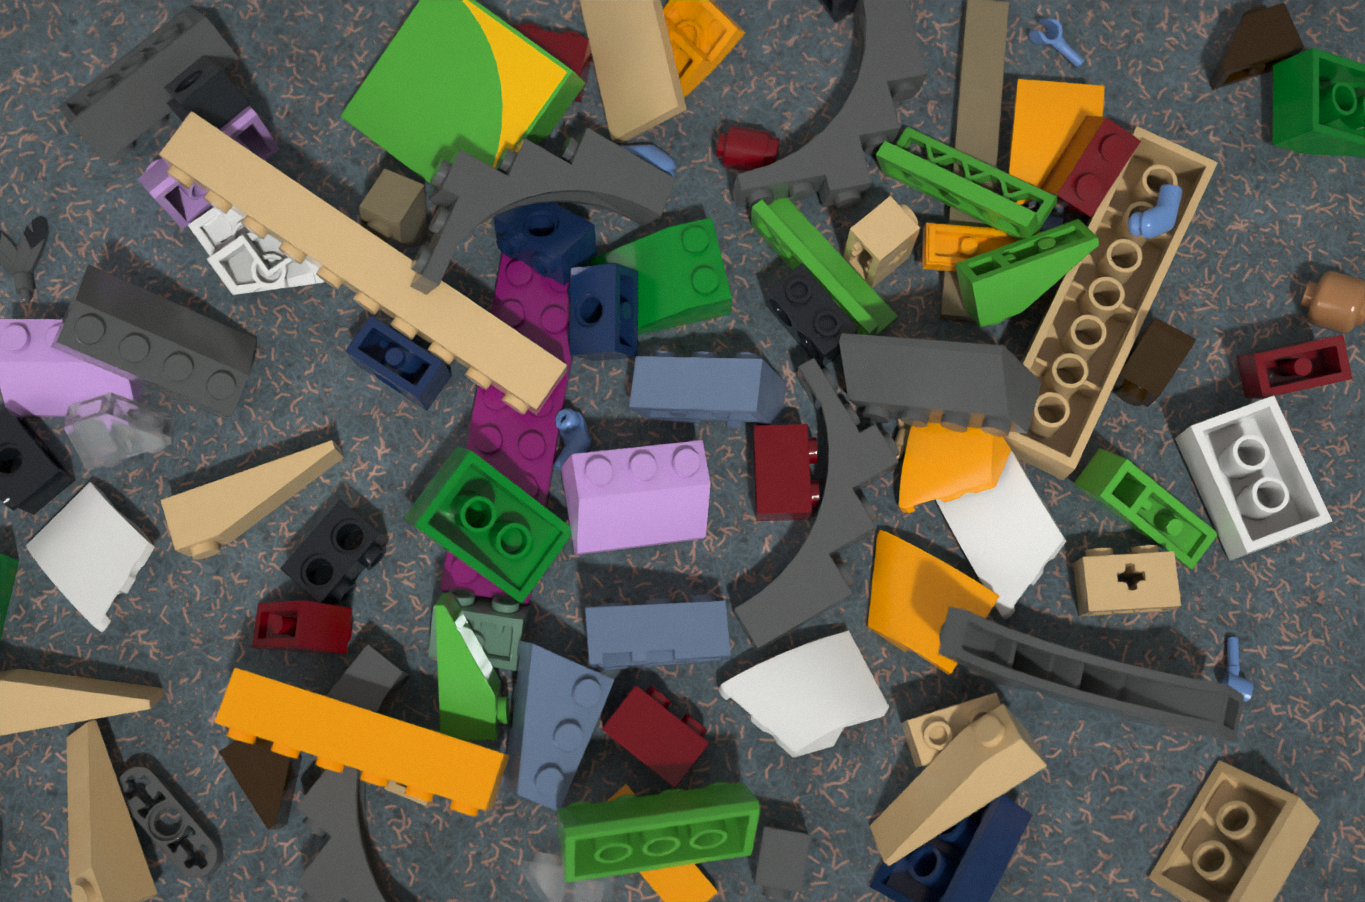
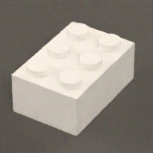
[1175,396,1332,561]

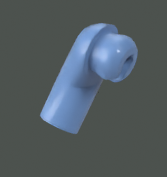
[620,145,677,178]
[1128,184,1183,239]
[553,408,592,471]

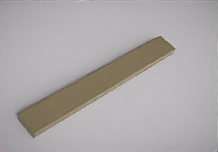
[939,0,1009,322]

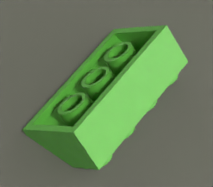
[557,782,760,883]

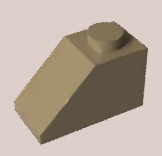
[359,168,428,249]

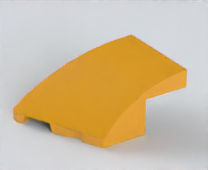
[663,0,746,97]
[1007,79,1105,205]
[899,422,1011,513]
[867,530,1000,675]

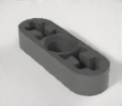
[118,767,224,878]

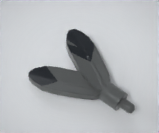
[0,216,49,303]

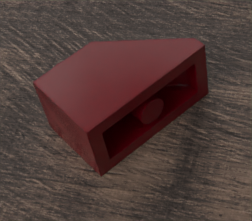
[252,600,352,654]

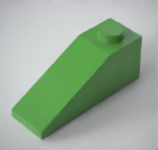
[955,219,1099,328]
[1074,448,1218,570]
[435,593,510,740]

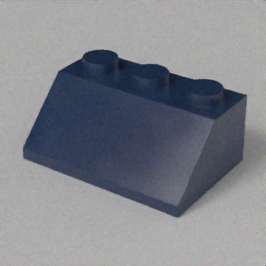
[870,794,1032,902]

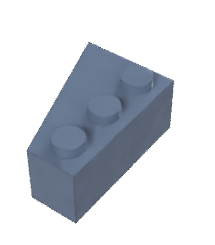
[629,351,787,429]
[585,594,731,672]
[504,641,615,811]

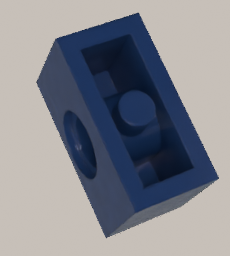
[494,202,597,286]
[567,263,638,361]
[345,315,452,411]

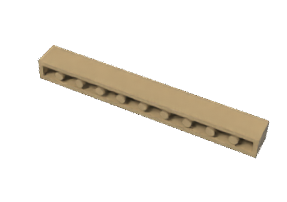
[159,111,567,415]

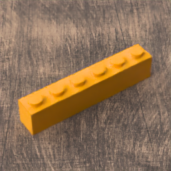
[214,668,510,817]

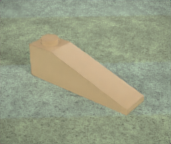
[161,440,344,560]
[0,668,163,736]
[870,704,1047,866]
[66,720,158,902]

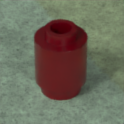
[716,125,780,171]

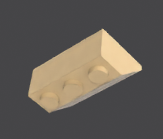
[1148,760,1320,902]

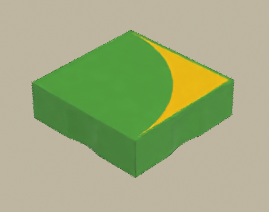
[340,0,585,222]

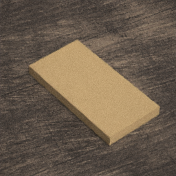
[580,0,687,144]

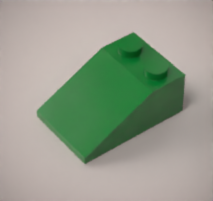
[1272,48,1365,157]
[588,217,732,335]
[403,446,572,604]

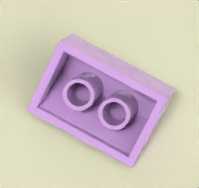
[137,106,280,229]
[0,319,142,418]
[561,440,711,555]

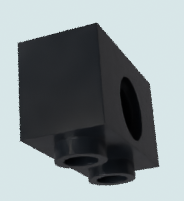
[163,56,250,130]
[0,407,75,515]

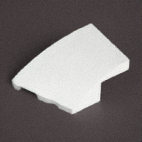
[188,207,325,295]
[935,450,1066,619]
[26,482,155,632]
[719,631,889,758]

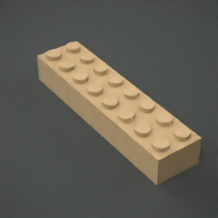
[1003,126,1218,480]

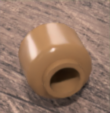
[1301,271,1365,334]

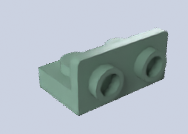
[428,589,530,671]

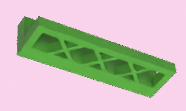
[876,127,1057,240]
[751,198,898,336]

